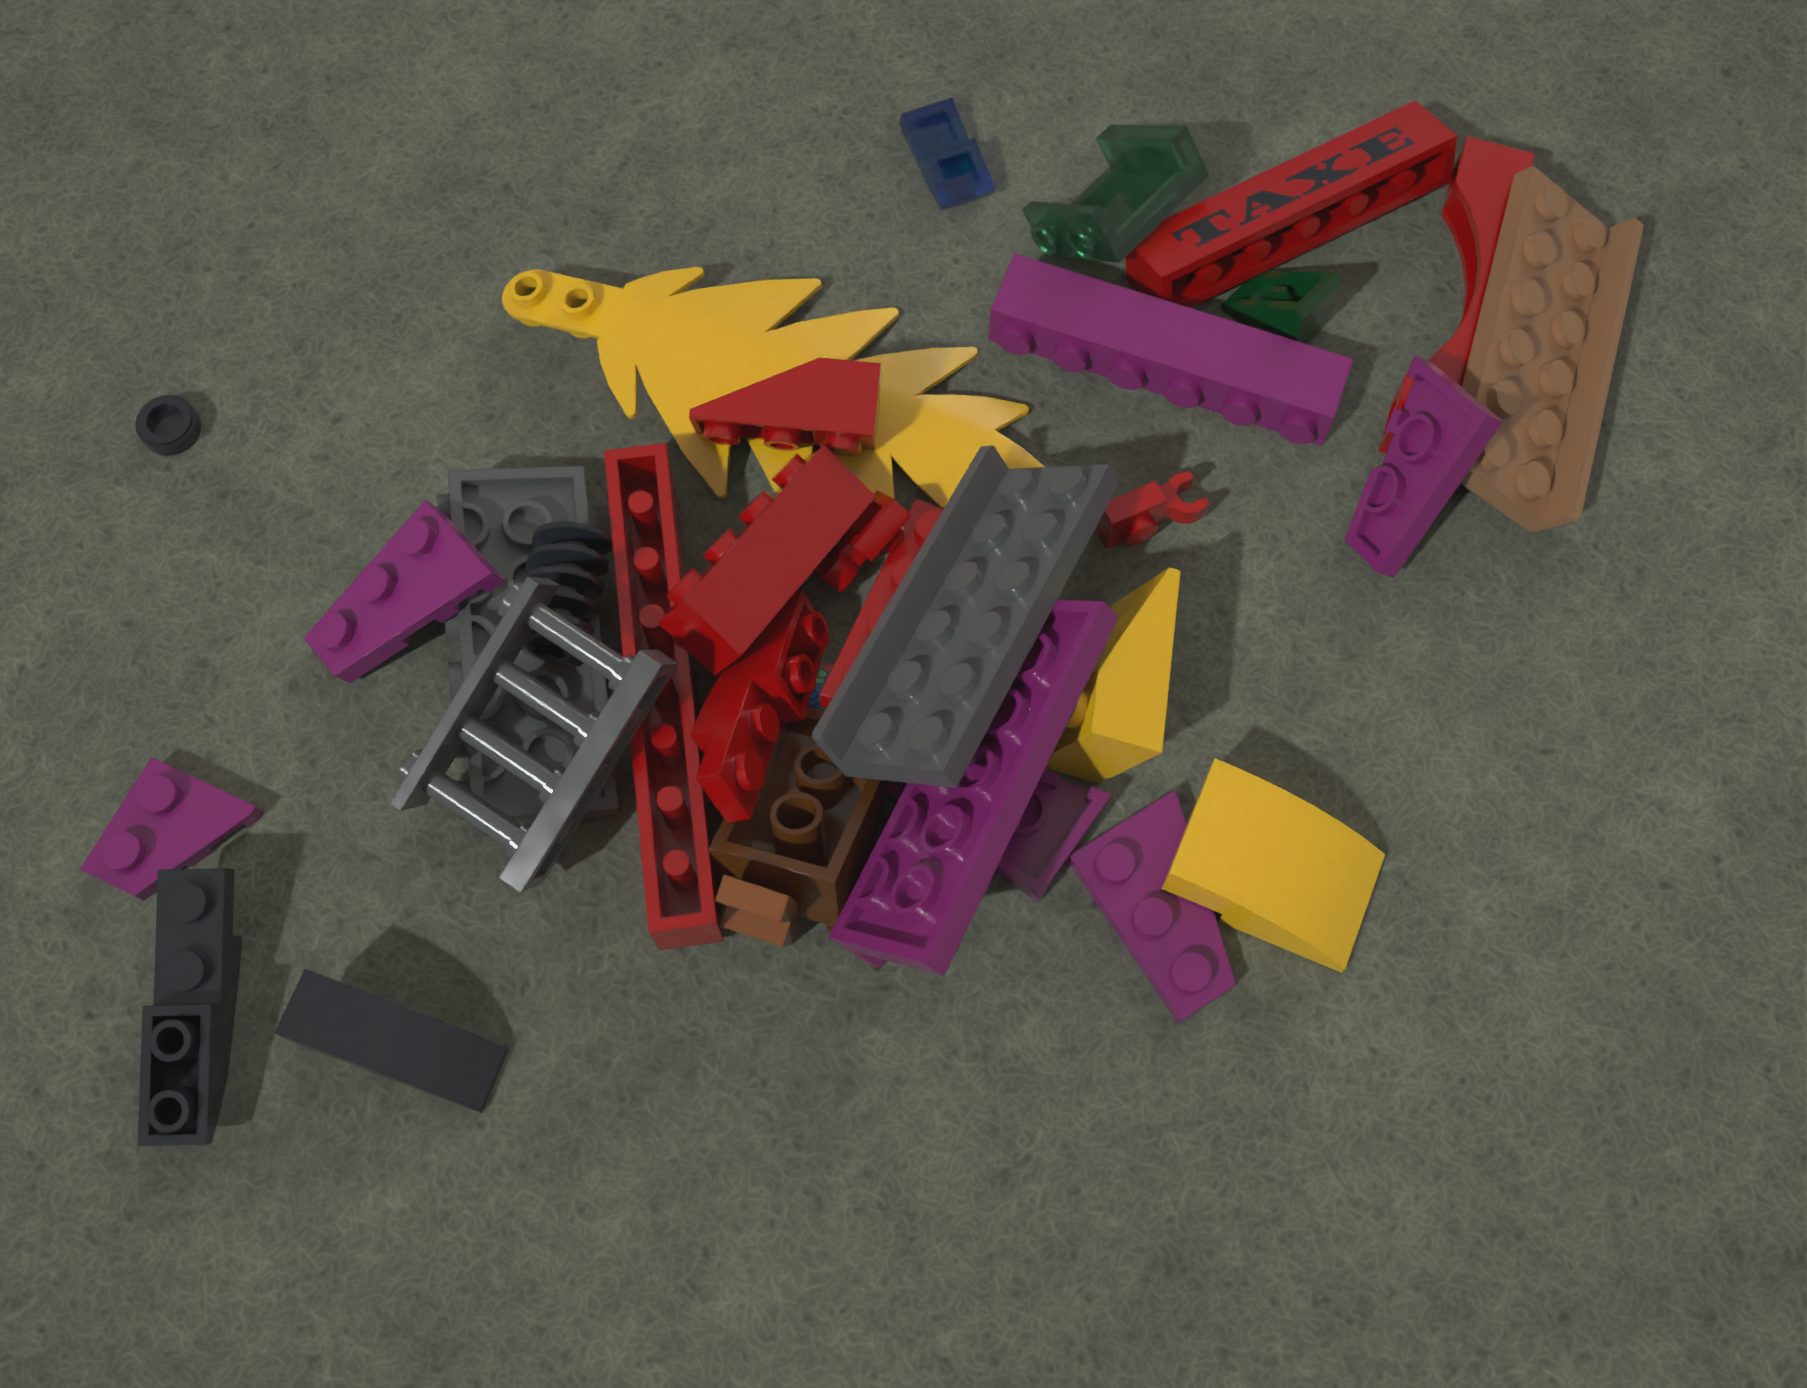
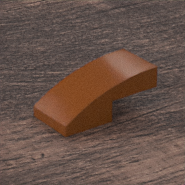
[715,875,798,947]

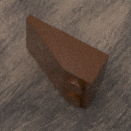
[709,707,891,926]

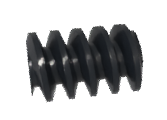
[521,521,613,666]

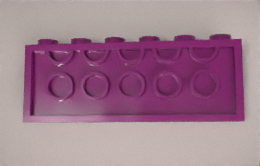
[829,600,1119,976]

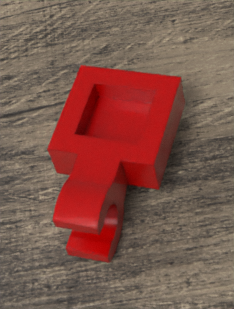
[1095,472,1209,549]

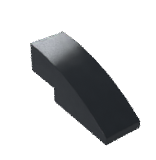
[275,969,509,1113]

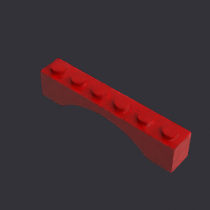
[1379,136,1535,453]

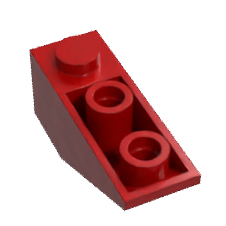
[689,357,882,457]

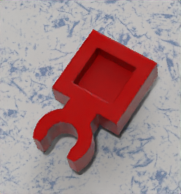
[814,490,911,592]

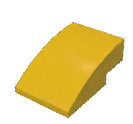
[1161,758,1385,973]

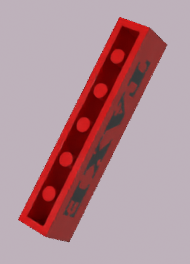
[1124,101,1457,308]

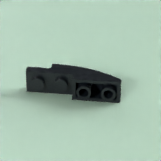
[138,868,242,1146]

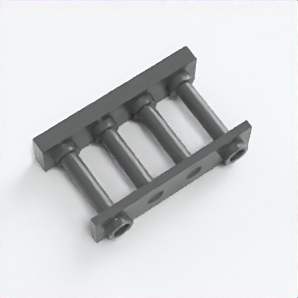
[390,577,679,892]

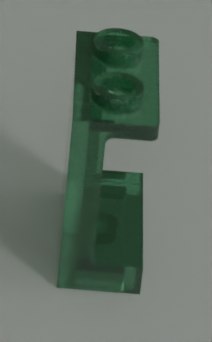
[1022,125,1210,263]

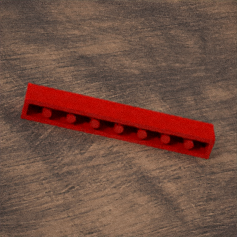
[604,443,724,951]

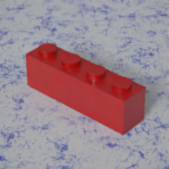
[658,444,876,676]

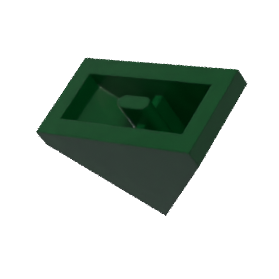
[1220,270,1342,344]

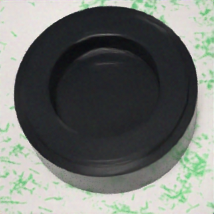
[135,395,201,456]

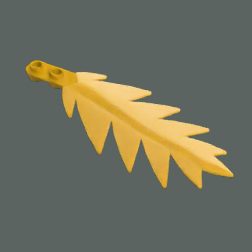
[502,267,1045,509]

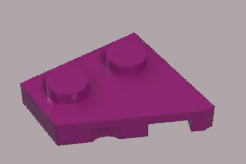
[80,757,263,901]

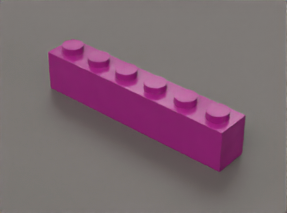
[988,253,1353,446]

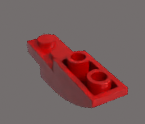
[690,589,829,823]

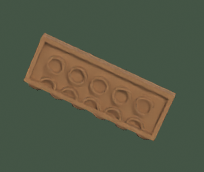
[1461,166,1644,532]

